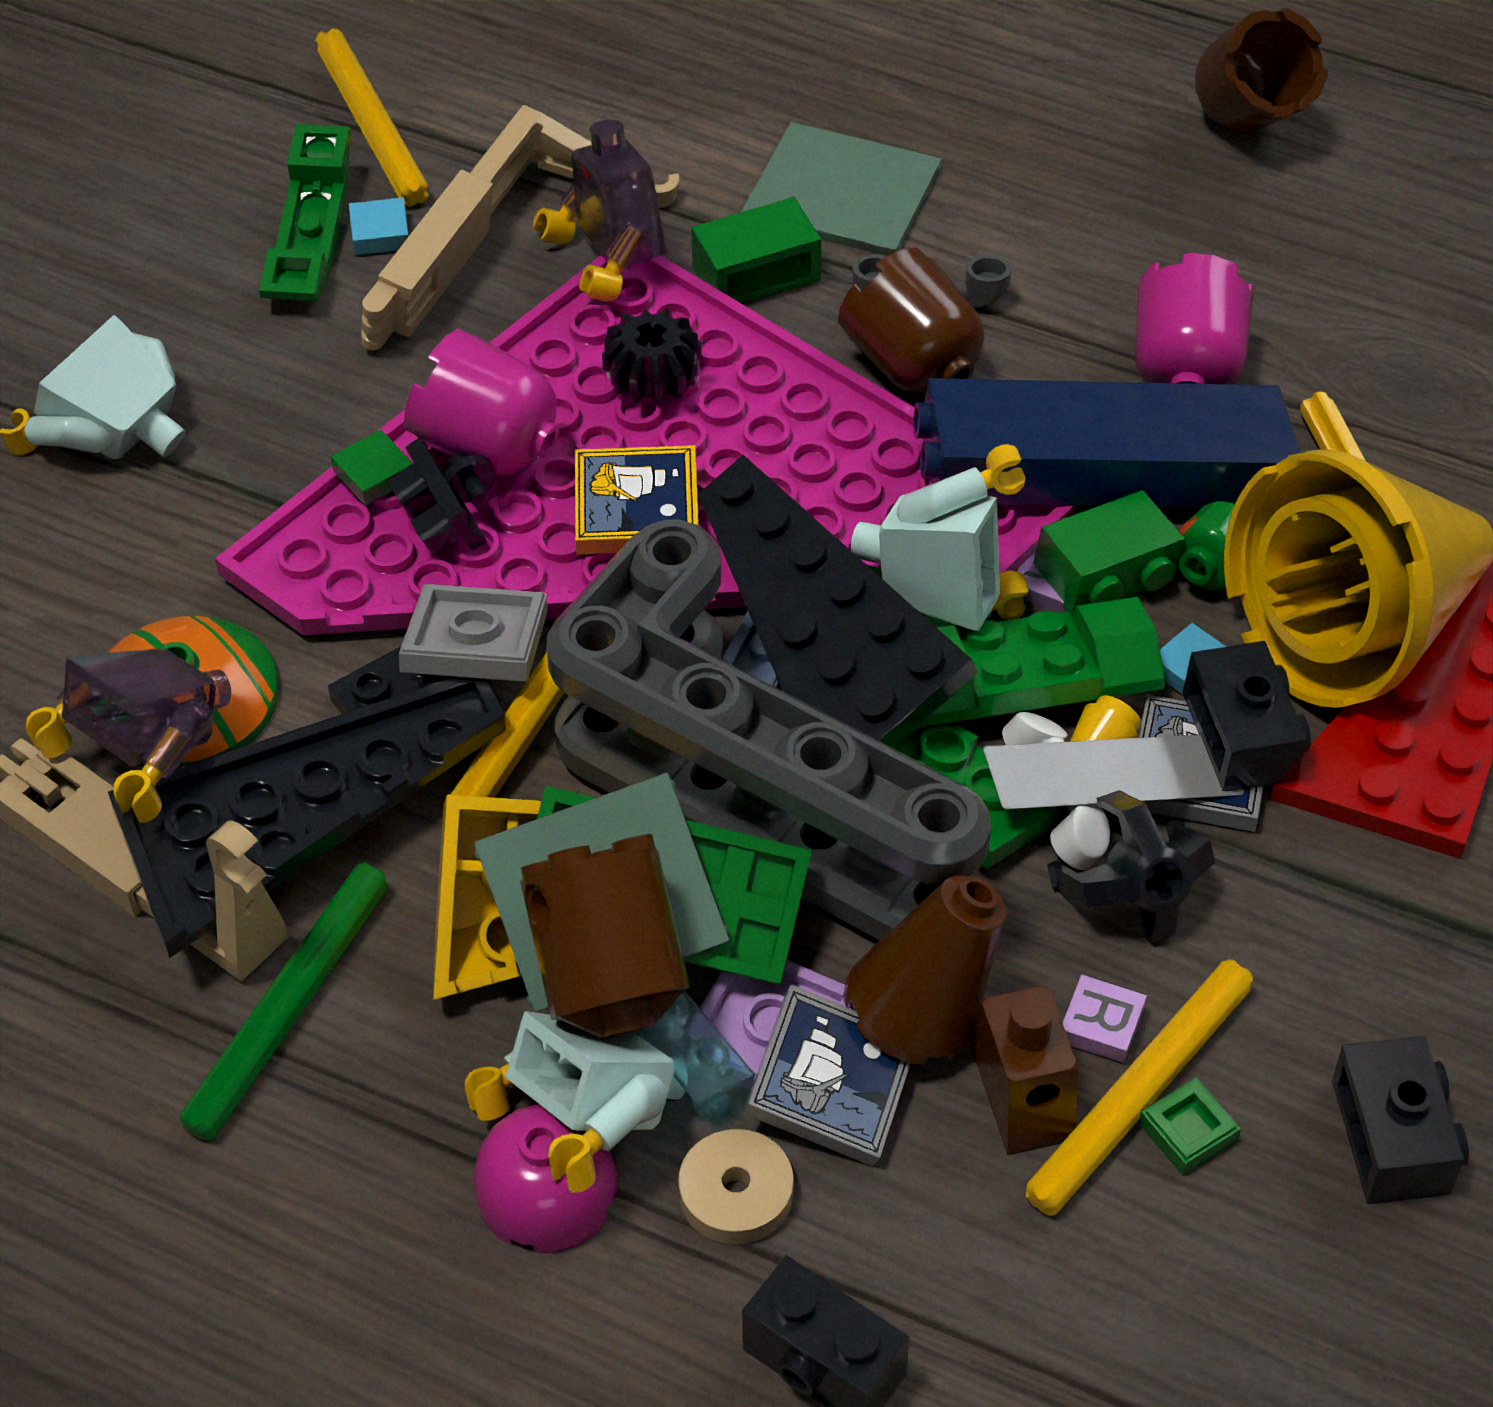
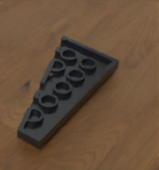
[698,455,978,748]
[108,676,506,958]

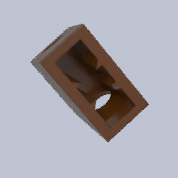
[969,986,1078,1155]

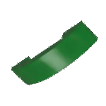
[259,124,351,301]

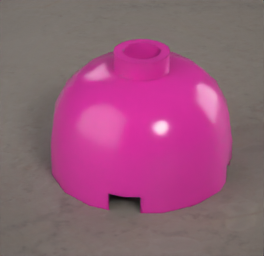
[473,1104,618,1254]

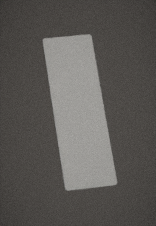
[983,735,1244,809]

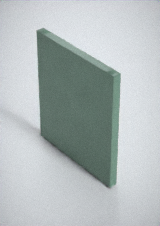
[741,122,942,256]
[474,772,729,1012]

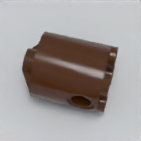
[520,834,690,1039]

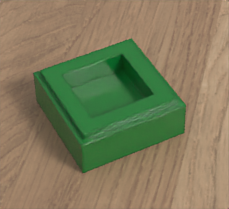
[330,429,412,506]
[1139,1078,1241,1176]

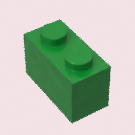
[691,197,821,304]
[1033,490,1185,616]

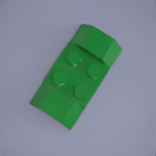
[916,597,1165,728]

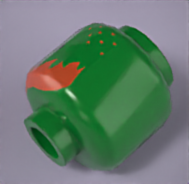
[1177,501,1235,593]

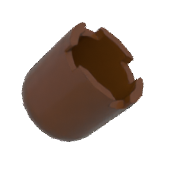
[1195,8,1328,132]
[838,247,985,397]

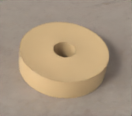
[679,1129,793,1245]

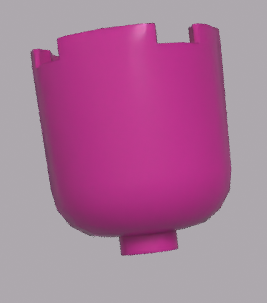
[1135,253,1254,385]
[404,329,559,476]

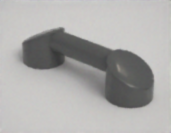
[852,255,1012,307]

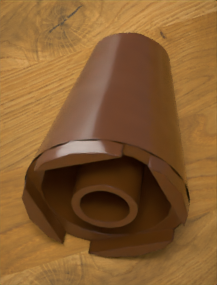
[843,875,1006,1065]

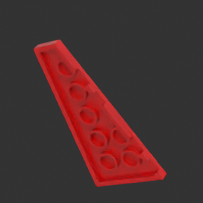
[1270,562,1493,859]

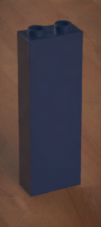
[913,378,1301,508]

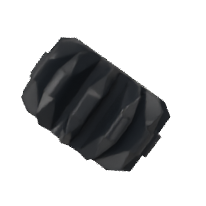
[602,307,702,405]

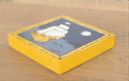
[575,445,698,555]

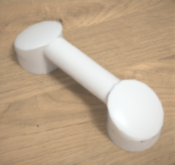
[1002,712,1110,870]

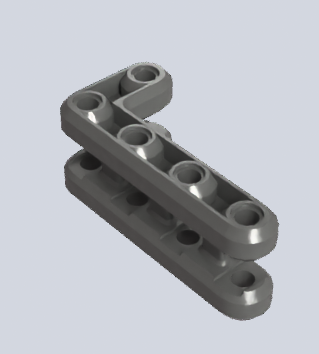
[546,519,991,940]

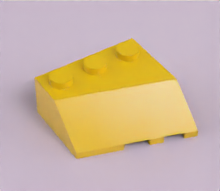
[433,795,541,1000]

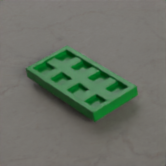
[537,785,812,985]

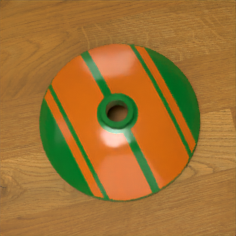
[88,616,279,771]

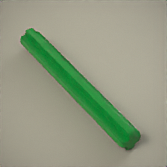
[179,863,388,1141]

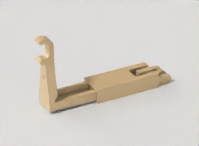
[361,105,679,350]
[0,738,289,982]

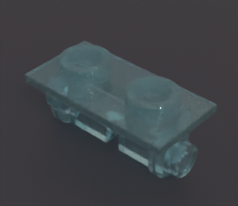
[634,990,755,1119]

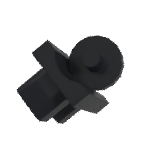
[387,437,496,554]

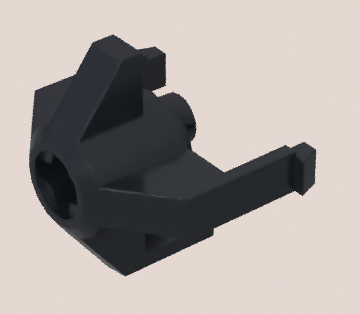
[1047,790,1215,942]

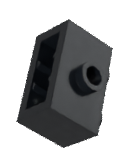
[1182,641,1311,791]
[1332,1035,1469,1204]
[742,1255,910,1407]

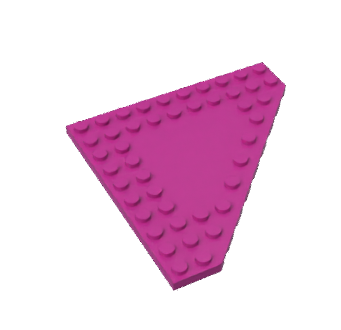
[215,236,1075,635]

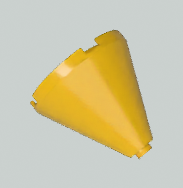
[1224,450,1493,708]

